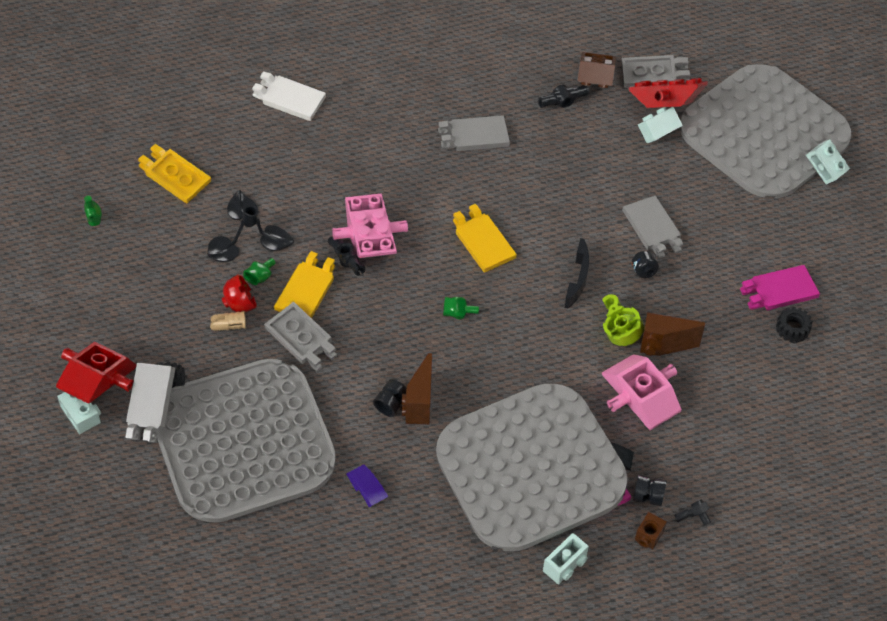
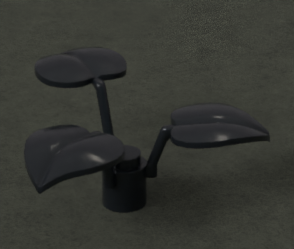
[207,190,294,262]

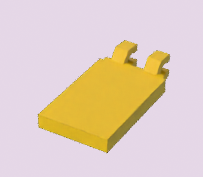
[138,144,211,204]
[453,204,517,273]
[274,251,335,318]

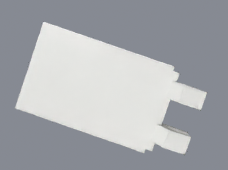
[252,72,326,121]

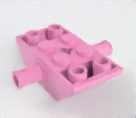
[332,194,408,258]
[602,355,681,430]

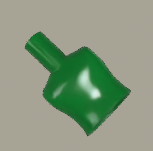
[84,196,102,226]
[243,258,276,285]
[443,297,479,319]

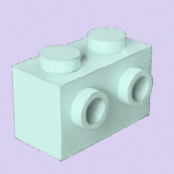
[637,107,683,143]
[806,139,850,184]
[57,392,101,435]
[543,533,589,585]

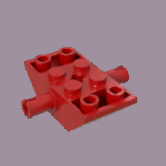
[629,78,708,108]
[56,342,137,404]

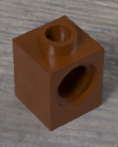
[635,512,667,550]

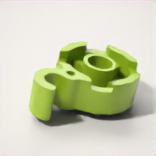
[602,294,644,346]

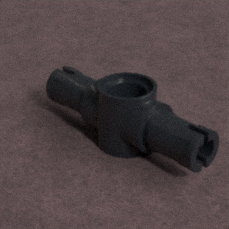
[538,84,589,108]
[328,236,366,276]

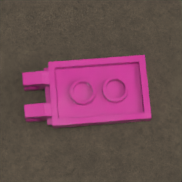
[740,265,820,310]

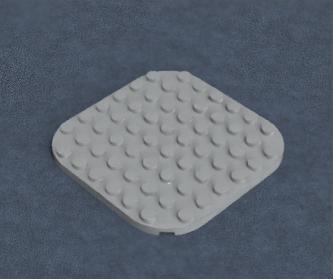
[681,64,851,198]
[157,359,335,522]
[436,384,627,551]

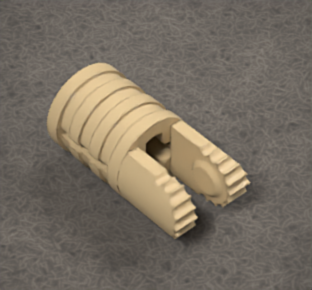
[210,311,246,331]

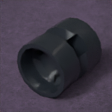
[373,379,407,417]
[633,474,667,507]

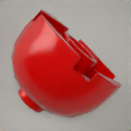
[221,274,257,312]

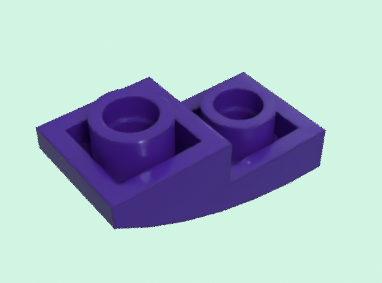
[346,464,388,507]

